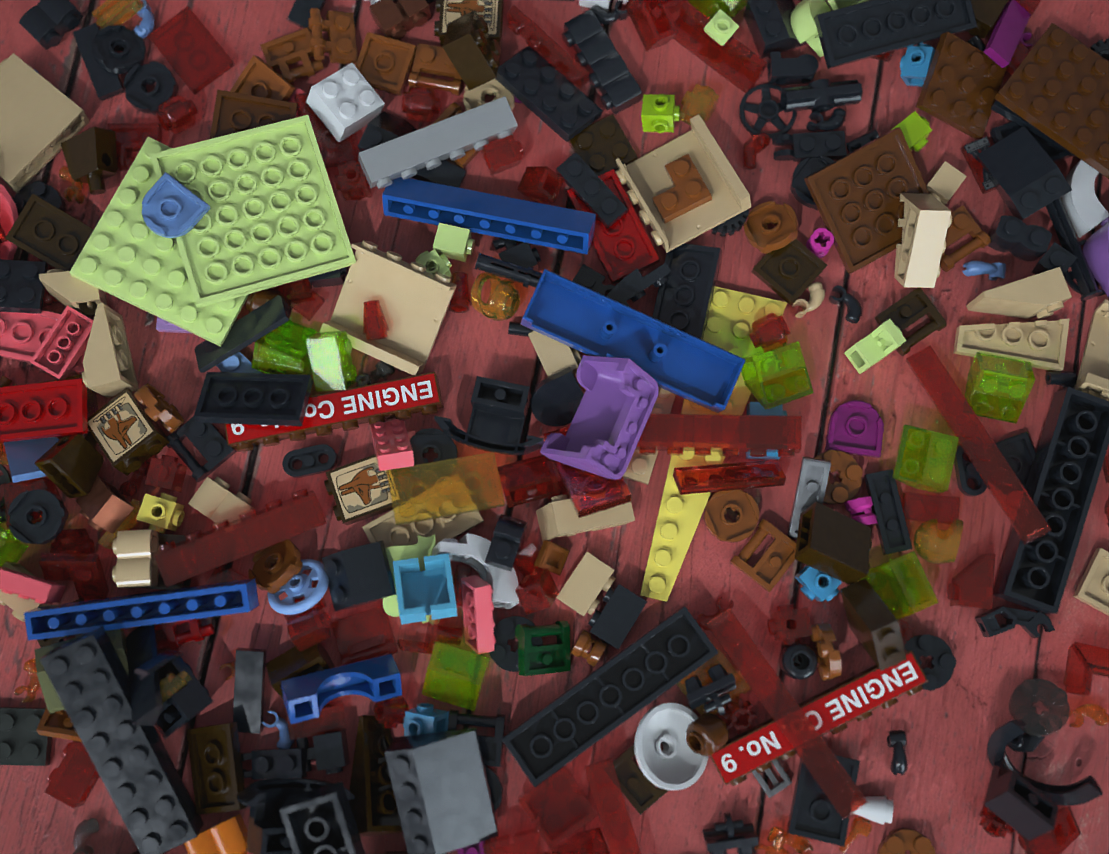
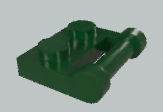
[515,620,571,676]

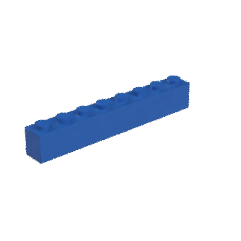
[382,177,596,254]
[24,579,259,641]

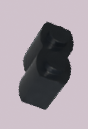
[19,0,83,50]
[988,215,1052,261]

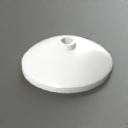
[635,703,708,790]

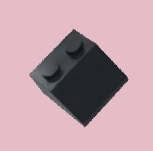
[743,0,808,59]
[322,541,396,611]

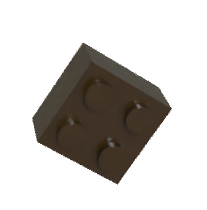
[442,10,502,91]

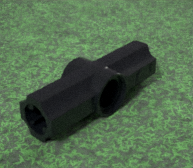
[780,79,862,113]

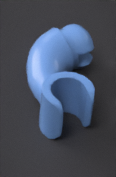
[132,0,154,39]
[963,260,1006,281]
[262,711,295,749]

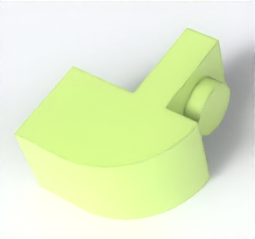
[790,0,832,58]
[844,319,907,374]

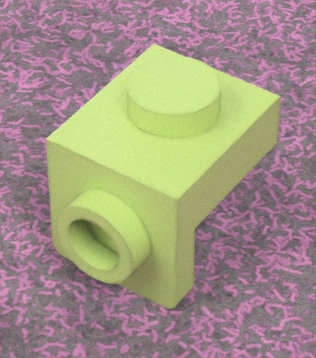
[704,9,739,46]

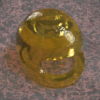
[471,272,521,322]
[913,518,963,564]

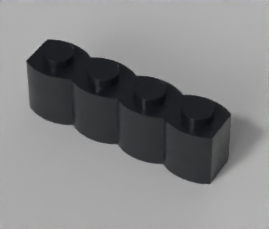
[562,9,642,115]

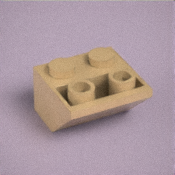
[39,269,107,316]

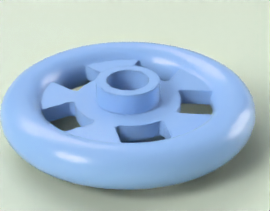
[267,559,329,615]

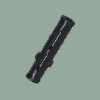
[475,252,542,288]

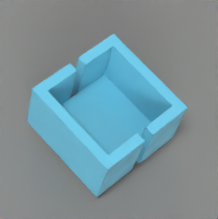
[393,553,457,625]

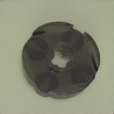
[1009,679,1070,737]

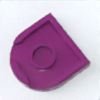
[825,400,884,458]

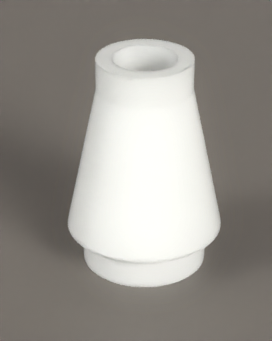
[851,796,894,825]

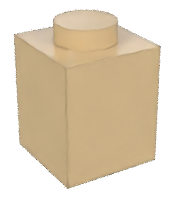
[926,161,967,205]

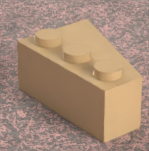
[894,193,952,288]
[536,486,635,542]

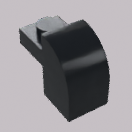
[485,514,528,572]

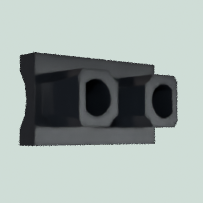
[684,664,737,716]
[702,812,759,854]

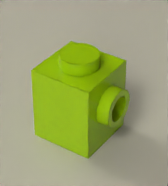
[892,111,932,152]

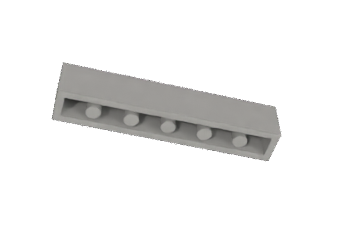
[358,96,518,189]

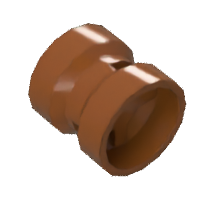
[571,630,608,667]

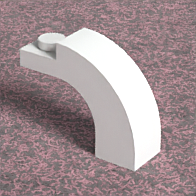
[1061,160,1109,238]
[432,533,519,609]

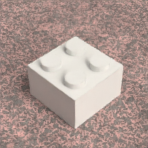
[306,63,385,142]

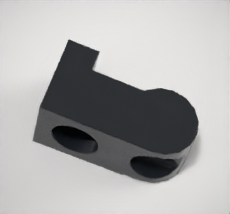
[767,52,818,86]

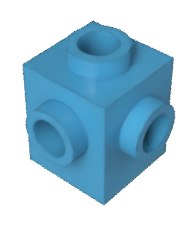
[900,44,935,87]
[794,565,842,602]
[403,703,449,736]

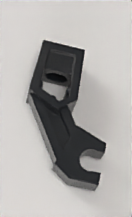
[975,606,1055,638]

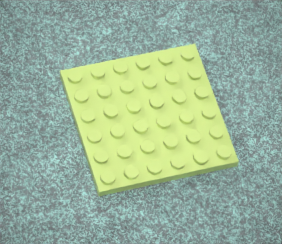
[150,115,356,308]
[69,137,249,347]

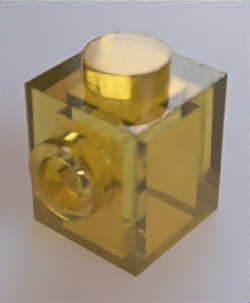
[680,84,719,126]

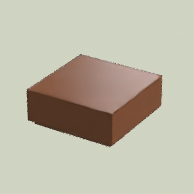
[534,540,570,576]

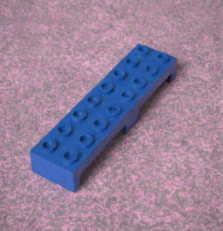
[520,269,746,413]

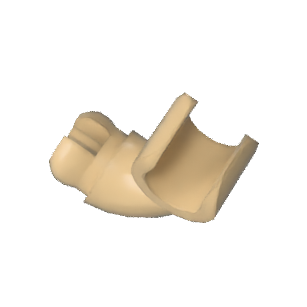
[792,282,825,318]

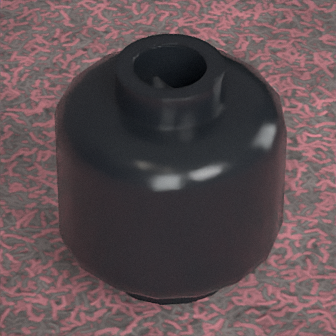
[779,643,818,680]

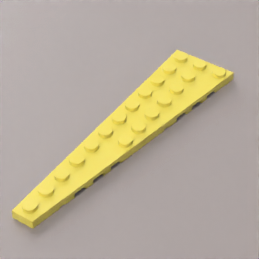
[640,286,787,602]

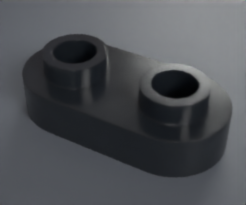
[953,442,988,497]
[282,444,338,478]

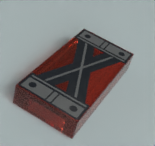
[961,136,996,194]

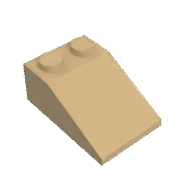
[966,267,1072,320]
[82,303,139,398]

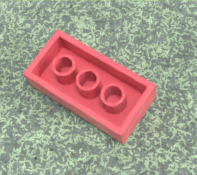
[30,305,93,380]
[370,419,414,471]
[0,566,66,605]
[461,575,496,654]

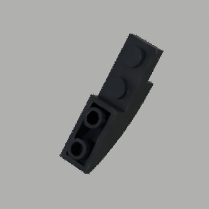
[606,263,672,307]

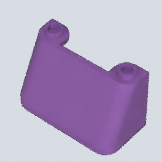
[540,355,659,480]

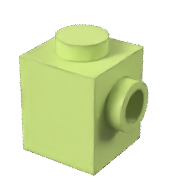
[433,223,475,262]

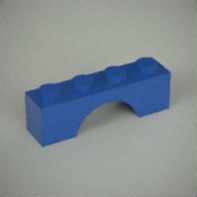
[281,654,402,724]

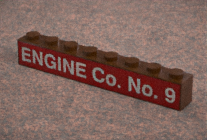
[224,372,444,452]
[710,649,928,786]

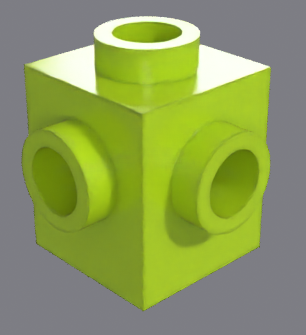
[641,94,680,133]

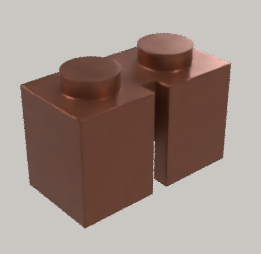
[369,0,432,40]
[75,475,134,534]

